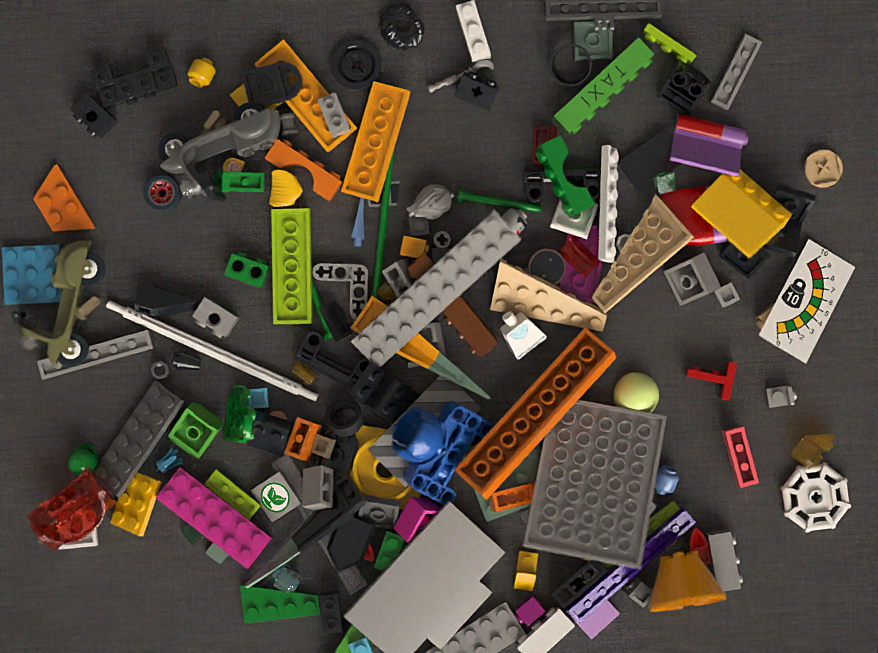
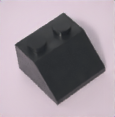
[247,410,293,456]

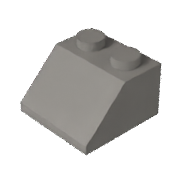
[664,253,721,306]

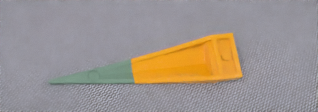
[351,296,490,399]

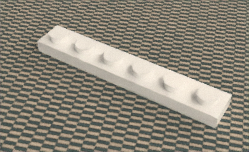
[598,145,619,263]

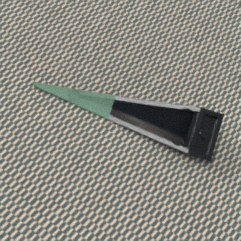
[244,473,367,588]

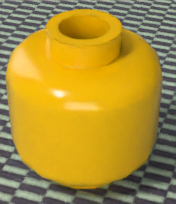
[187,58,216,88]

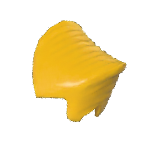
[269,169,302,206]

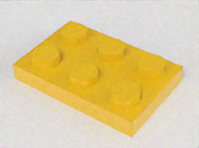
[110,472,162,536]

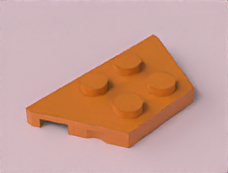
[33,164,96,232]

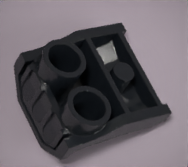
[656,61,711,116]

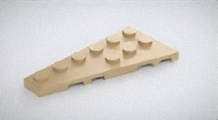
[592,195,694,313]
[490,258,607,332]

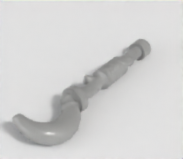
[428,60,494,93]

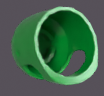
[68,444,99,476]

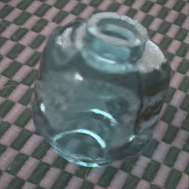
[271,564,301,593]

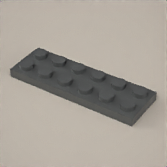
[91,380,185,497]

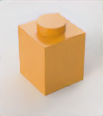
[400,236,429,259]

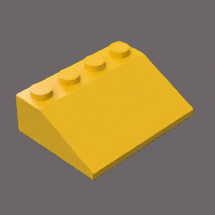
[691,170,792,258]

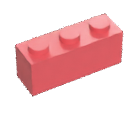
[721,426,759,488]

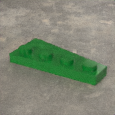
[240,584,321,623]

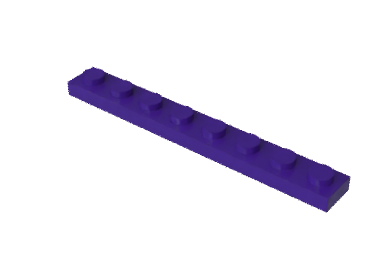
[566,507,696,623]

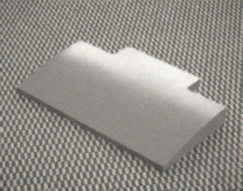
[343,500,505,653]

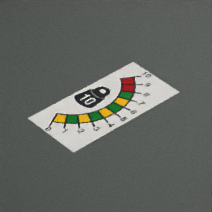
[759,239,855,363]

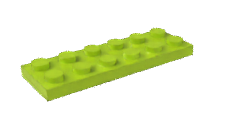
[271,208,313,324]

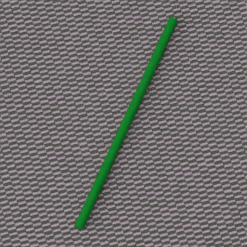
[372,147,395,300]

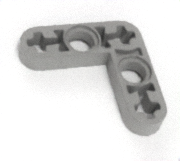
[312,263,368,319]

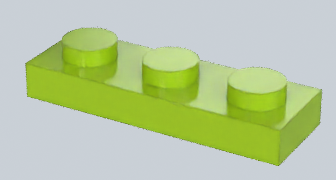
[642,23,697,65]
[204,469,261,520]

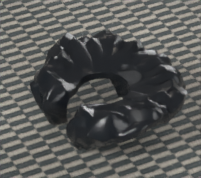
[379,3,425,51]

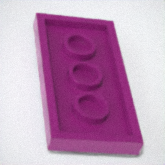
[559,225,602,303]

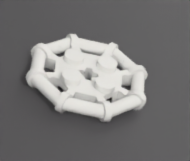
[780,462,851,533]

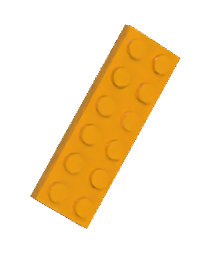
[254,39,357,153]
[341,81,411,202]

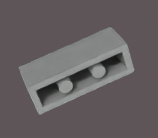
[705,529,743,592]

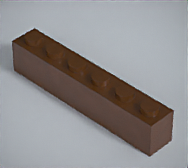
[407,252,499,358]

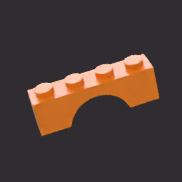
[265,139,342,202]

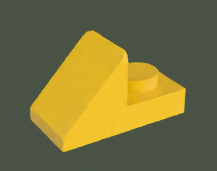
[514,550,538,591]

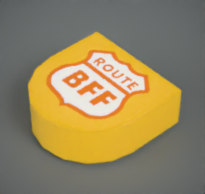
[223,158,245,172]

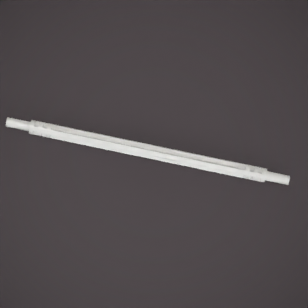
[106,300,319,402]

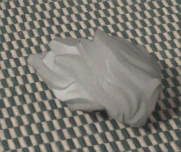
[407,184,454,219]

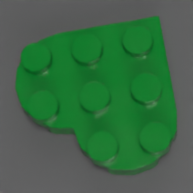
[223,384,255,443]

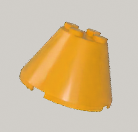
[649,551,726,612]

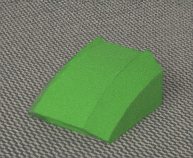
[168,402,223,459]

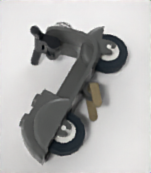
[158,102,281,202]

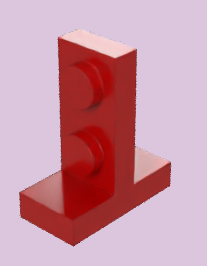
[684,361,737,401]

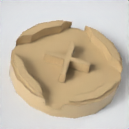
[804,149,843,188]

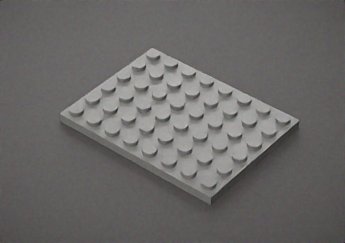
[524,400,667,569]

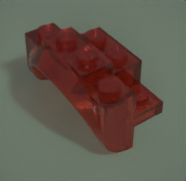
[26,468,117,551]

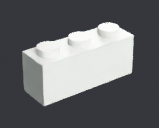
[456,0,491,65]
[516,606,575,653]

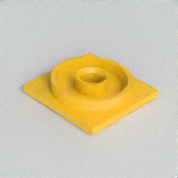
[350,425,421,510]

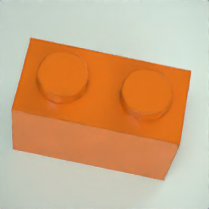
[284,417,322,462]

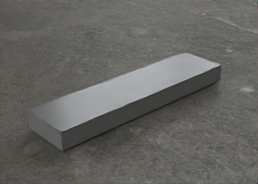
[710,33,762,111]

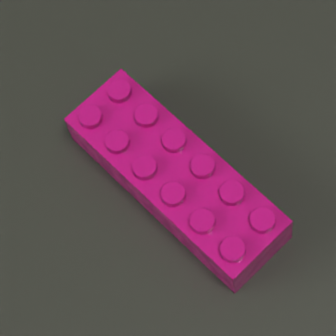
[156,468,272,569]

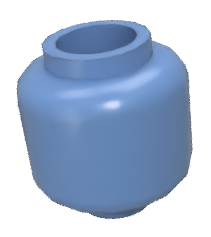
[654,465,679,495]

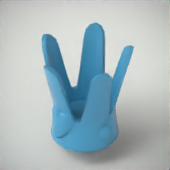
[156,448,184,474]

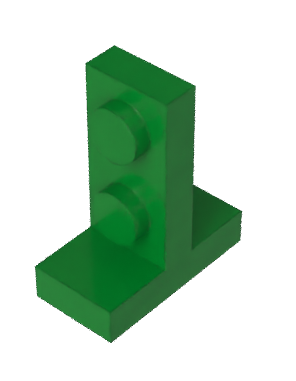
[214,170,265,192]

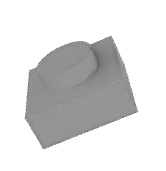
[713,282,740,308]

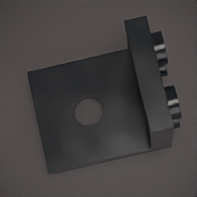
[763,184,816,257]

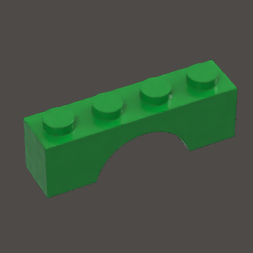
[536,135,595,218]

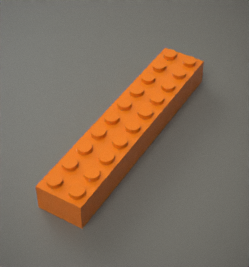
[455,328,616,500]

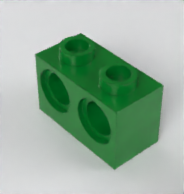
[224,252,270,288]

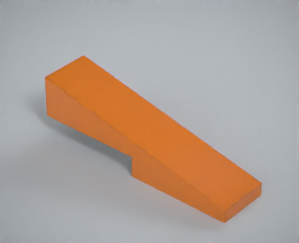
[489,482,536,512]

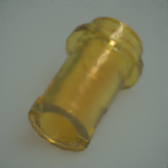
[291,362,317,385]

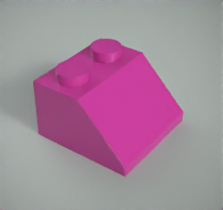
[393,497,442,542]

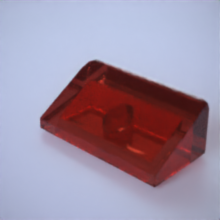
[558,235,601,278]

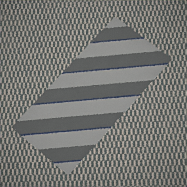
[368,375,481,487]

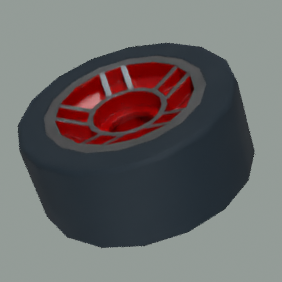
[144,174,182,212]

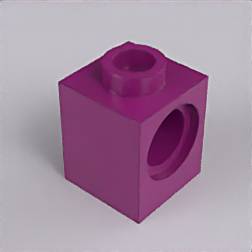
[514,594,545,626]

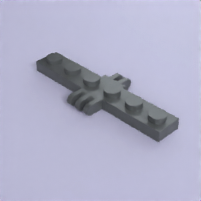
[545,0,662,31]

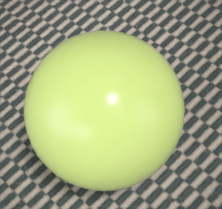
[613,372,659,413]

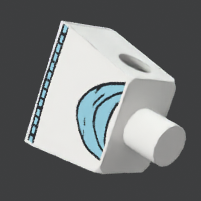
[500,311,547,360]

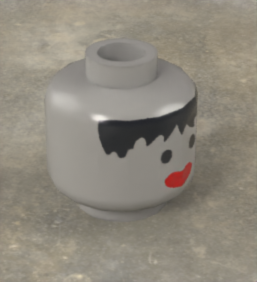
[501,208,527,235]

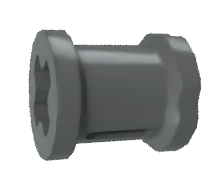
[280,113,298,136]

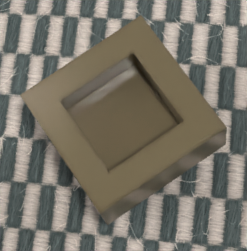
[310,434,336,458]

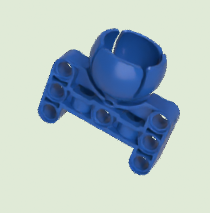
[391,401,494,505]

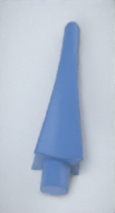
[351,197,365,247]

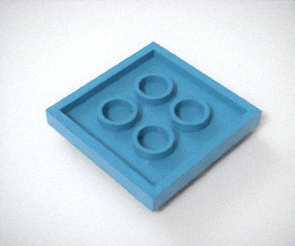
[2,245,63,305]

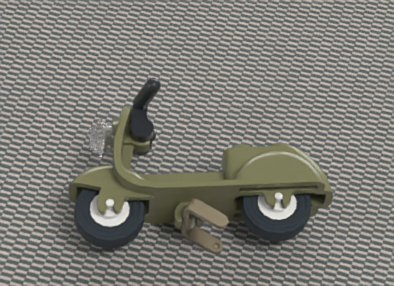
[12,240,105,367]

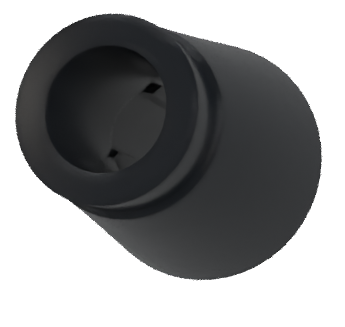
[172,351,201,371]

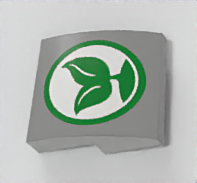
[251,471,302,522]

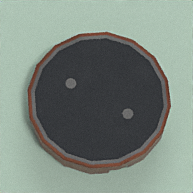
[528,249,566,285]

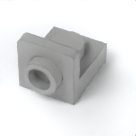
[765,385,796,408]

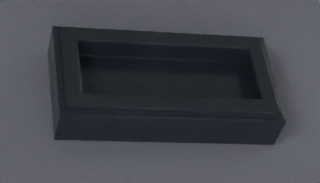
[318,300,352,342]

